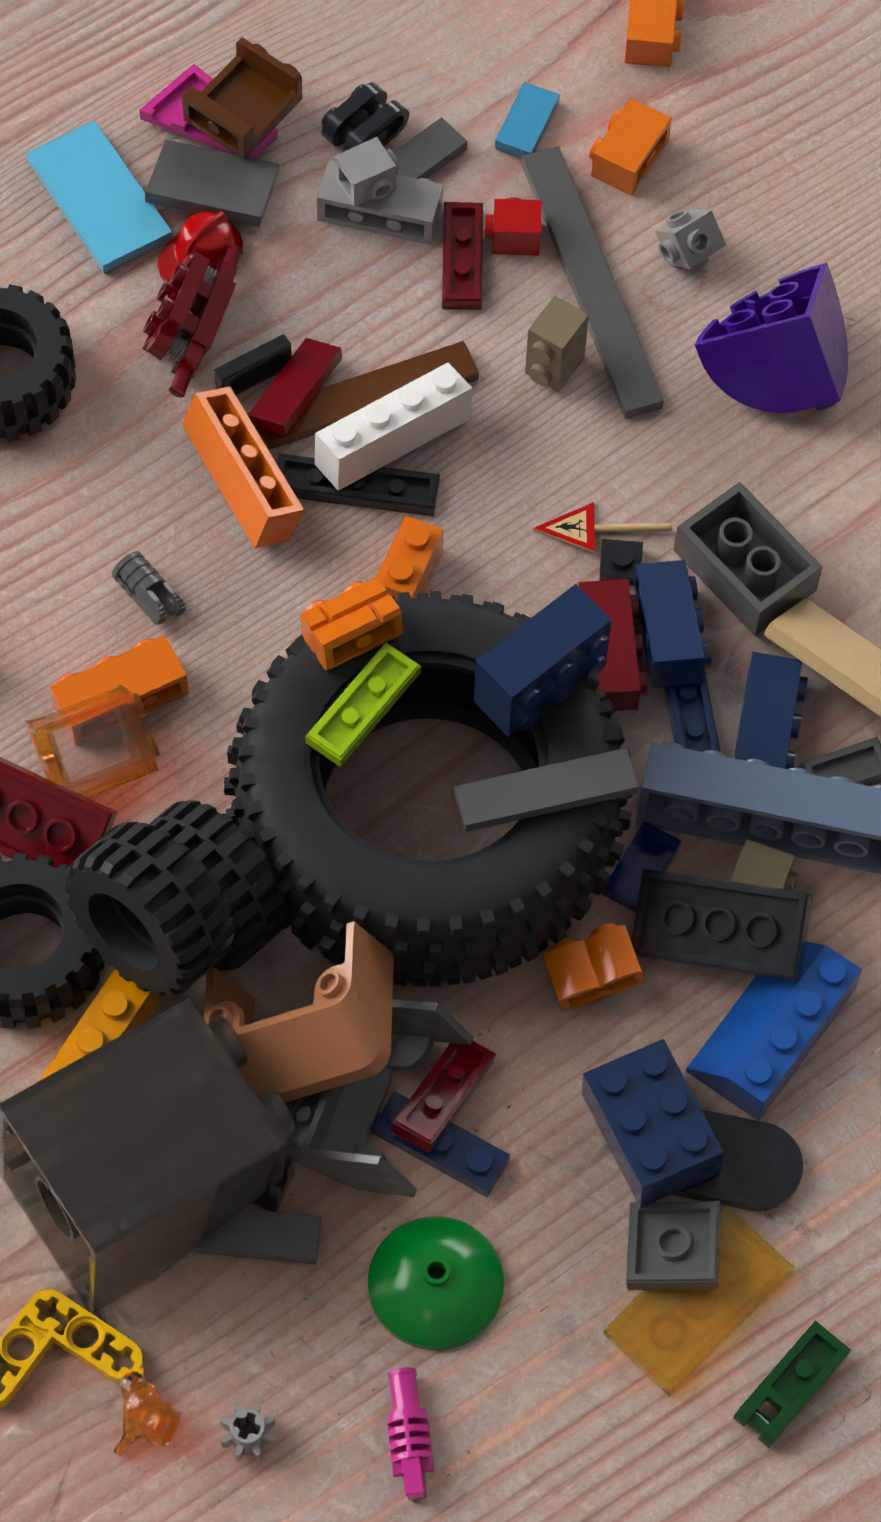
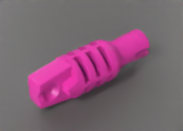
[387,1367,434,1501]

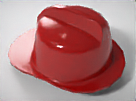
[157,211,243,281]

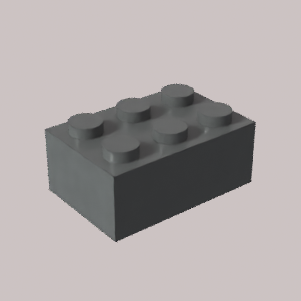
[674,482,822,636]

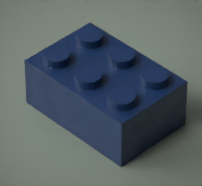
[473,584,612,737]
[582,1039,724,1208]

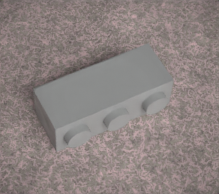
[317,160,444,245]

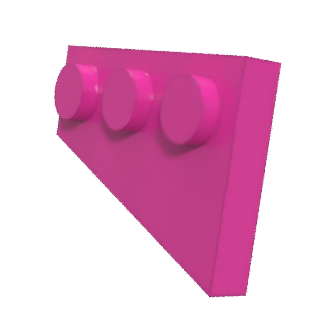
[139,64,278,158]

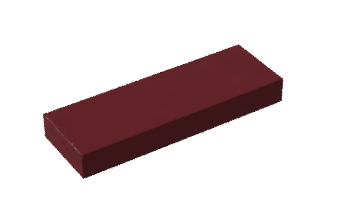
[442,202,483,310]
[248,338,342,435]
[391,1040,496,1153]

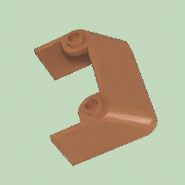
[203,921,394,1111]

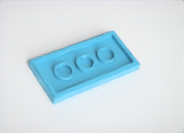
[26,120,173,273]

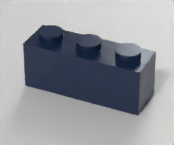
[634,560,710,688]
[734,652,808,769]

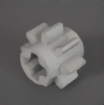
[220,1402,275,1462]

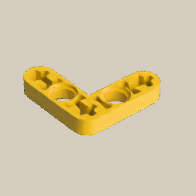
[0,1289,144,1408]

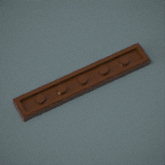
[246,341,479,450]

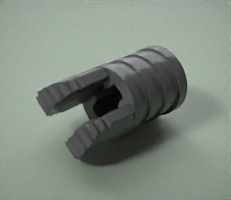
[112,551,186,625]

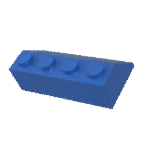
[686,942,862,1121]

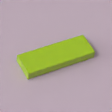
[305,643,421,767]

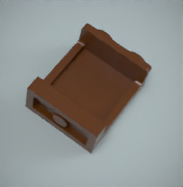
[182,37,303,159]

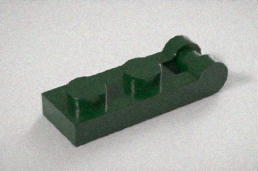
[733,1320,851,1448]

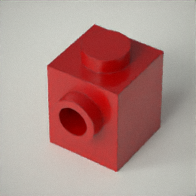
[485,197,542,256]

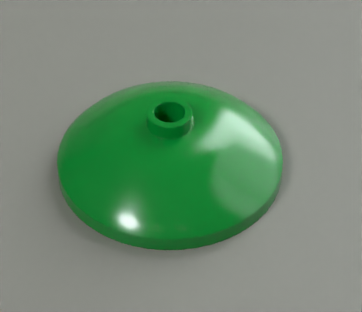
[368,1216,504,1350]

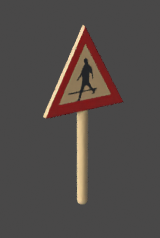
[533,502,673,553]

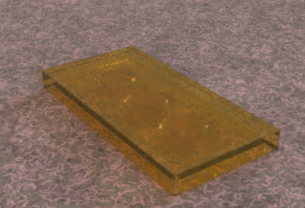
[603,1206,794,1397]

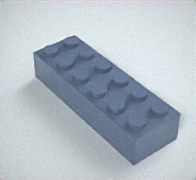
[636,742,881,874]

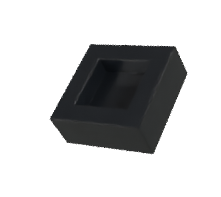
[599,539,643,585]

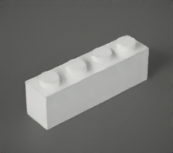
[315,363,472,491]

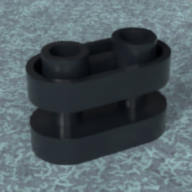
[321,82,409,152]

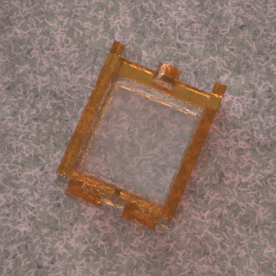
[25,685,160,798]

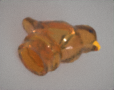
[113,1367,181,1456]

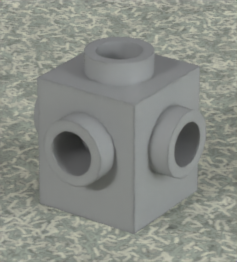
[655,207,726,270]

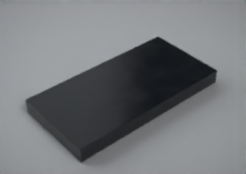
[631,869,813,981]

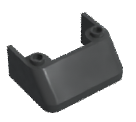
[276,999,473,1197]

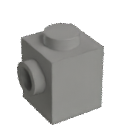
[335,137,399,208]

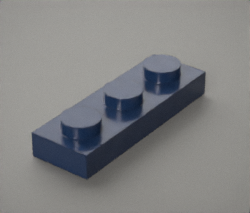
[372,1091,510,1197]

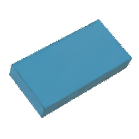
[495,82,560,158]

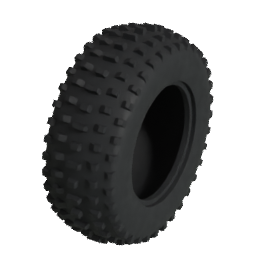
[224,591,633,987]

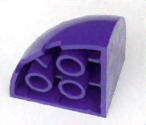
[695,263,848,413]

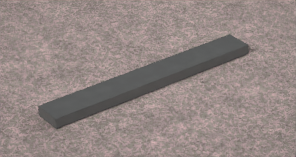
[521,146,664,418]

